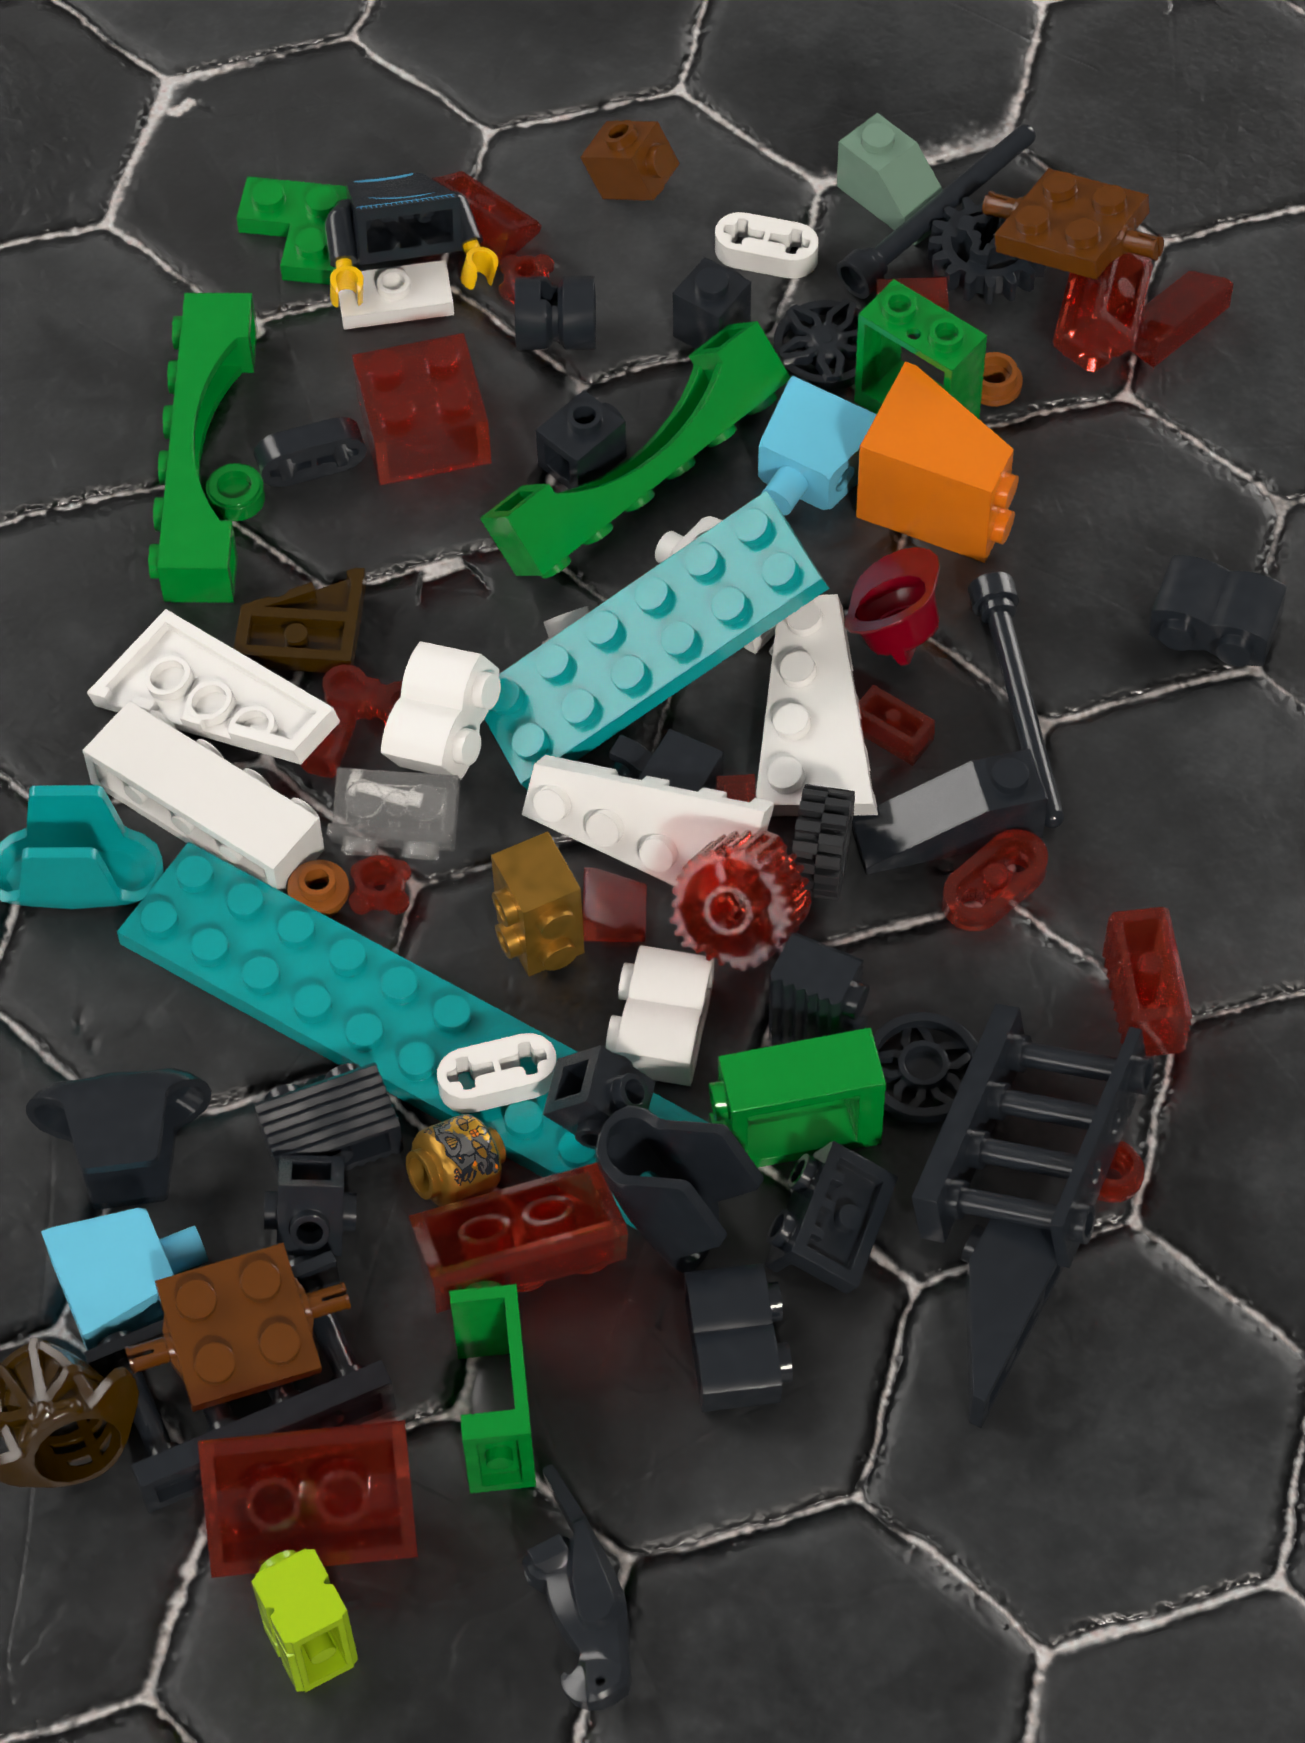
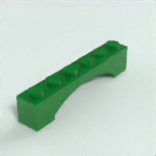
[148,293,258,603]
[480,321,791,579]

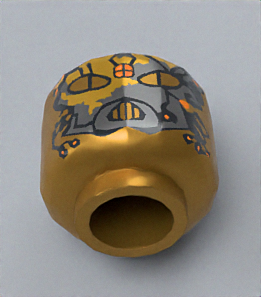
[406,1114,506,1208]

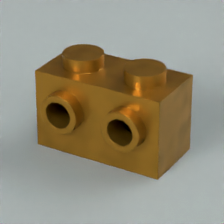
[491,831,585,977]

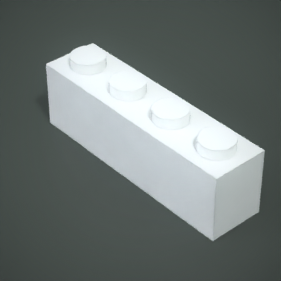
[83,701,325,894]

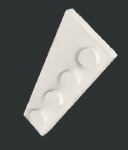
[755,594,878,817]
[522,755,775,914]

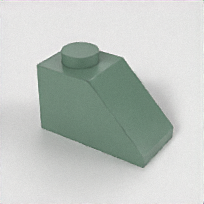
[837,113,943,246]

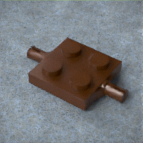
[982,168,1164,280]
[124,1243,351,1412]

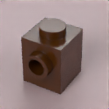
[580,120,680,201]

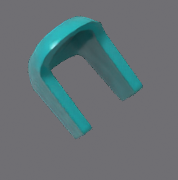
[0,785,164,909]

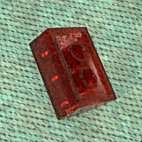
[409,1162,628,1313]
[198,1420,418,1578]

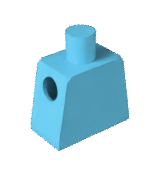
[758,376,877,515]
[41,1208,209,1350]

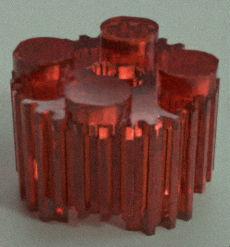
[669,830,812,971]

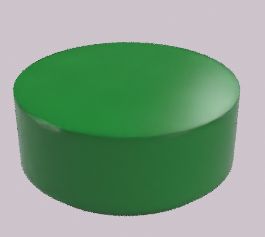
[206,463,265,521]

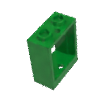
[854,279,987,419]
[708,1028,886,1168]

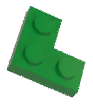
[236,176,347,285]

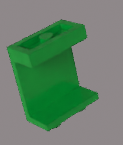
[449,1281,537,1494]

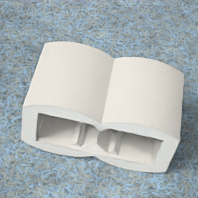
[381,641,501,780]
[606,945,714,1086]

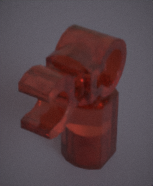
[301,664,402,779]

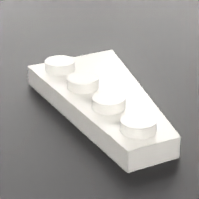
[87,609,340,765]

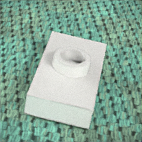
[338,260,454,330]

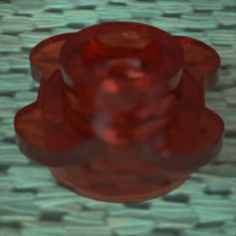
[499,254,555,304]
[349,855,412,915]

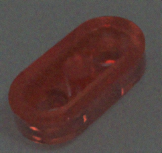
[942,829,1048,931]

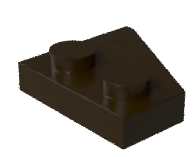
[233,568,367,675]

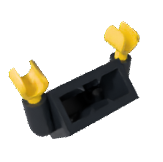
[325,173,498,308]

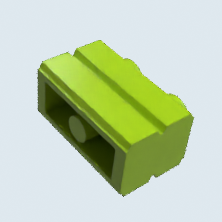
[251,1548,358,1693]

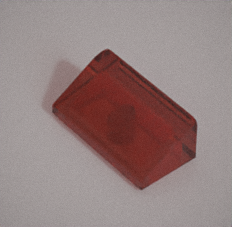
[432,171,542,267]
[1112,270,1234,368]

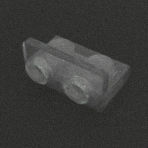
[327,768,460,860]

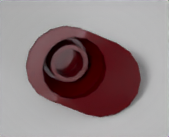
[844,547,940,666]

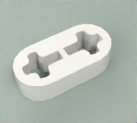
[715,212,819,279]
[437,1033,557,1113]

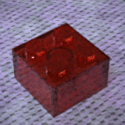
[352,333,492,485]

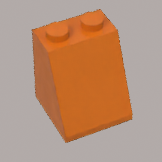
[856,361,1019,563]

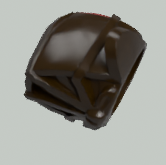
[0,1338,139,1488]

